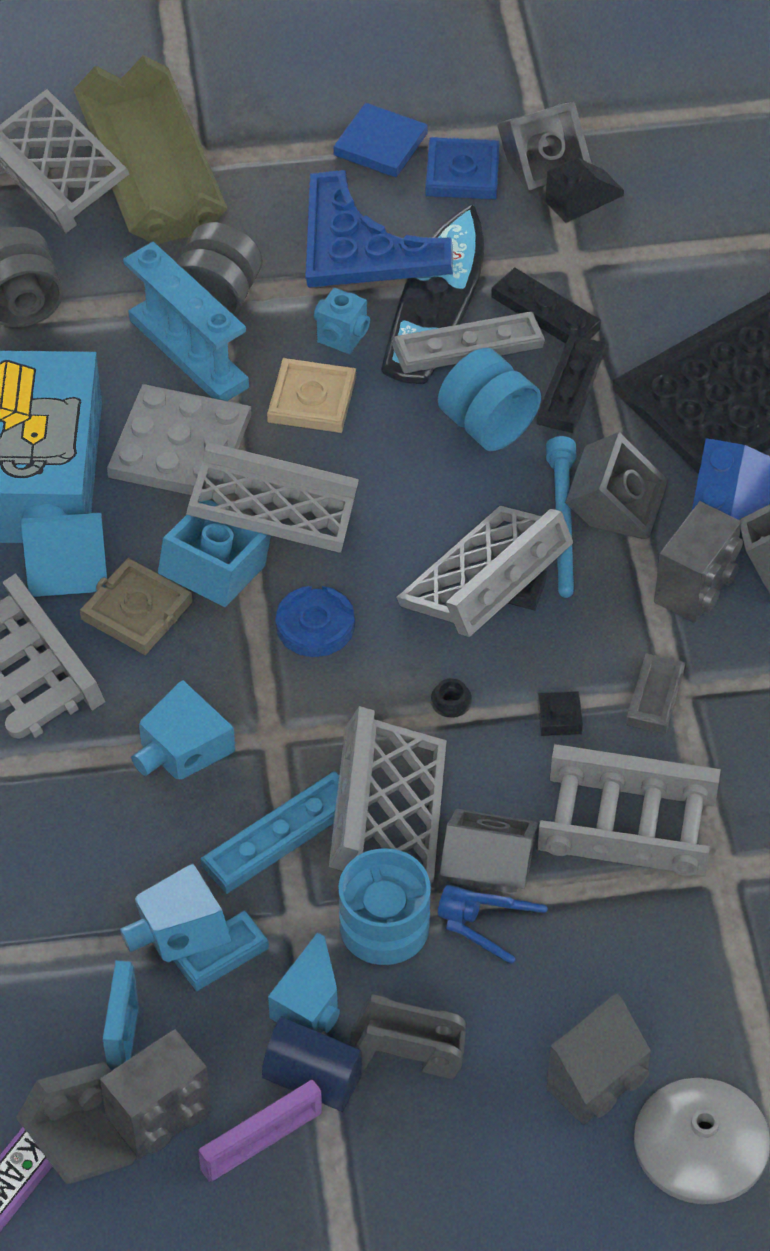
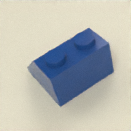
[692,438,770,533]

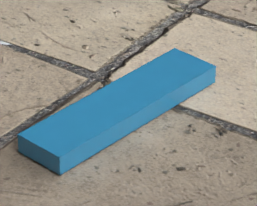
[200,771,339,894]

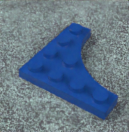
[306,170,453,288]

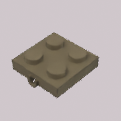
[80,558,193,655]

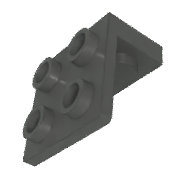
[16,1062,136,1184]

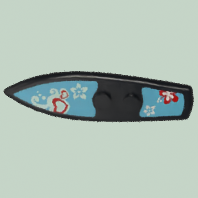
[381,205,484,384]

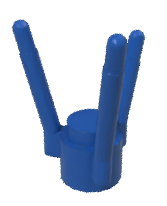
[438,884,548,964]

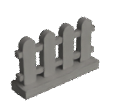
[0,574,105,739]

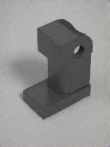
[350,994,466,1079]

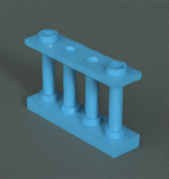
[123,241,249,401]

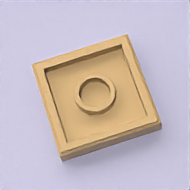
[267,358,356,433]

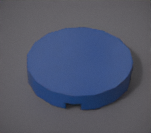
[275,586,355,657]

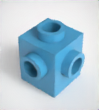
[314,288,370,354]

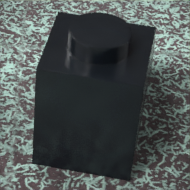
[545,157,624,223]

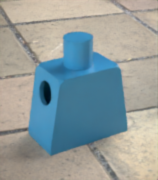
[131,680,235,779]
[120,864,232,962]

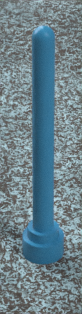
[546,436,577,598]

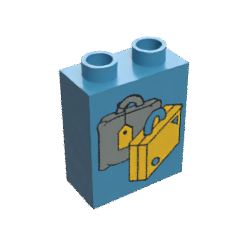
[0,351,102,543]

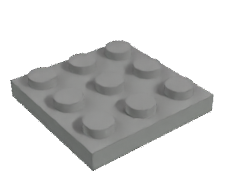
[107,384,251,500]

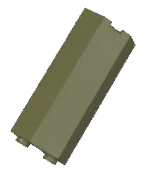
[74,55,228,244]

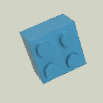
[158,500,271,607]

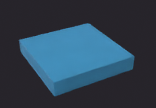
[21,513,108,597]
[103,961,139,1070]

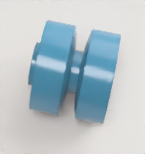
[438,348,541,451]
[339,848,431,965]

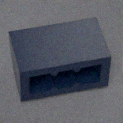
[262,1017,362,1112]

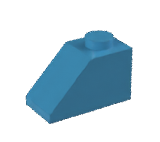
[268,932,340,1033]

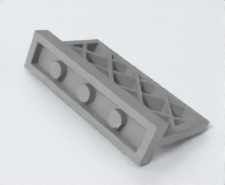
[0,89,129,233]
[186,442,359,553]
[396,506,573,637]
[329,706,447,885]

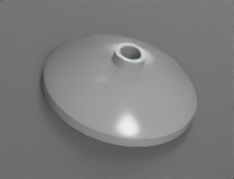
[634,1078,770,1204]

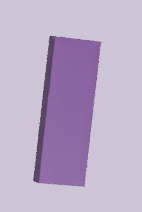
[198,1079,322,1182]

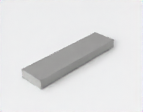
[392,311,545,374]

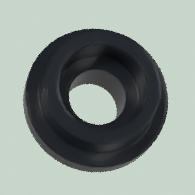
[431,678,472,718]

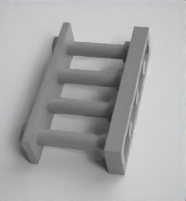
[537,744,721,876]

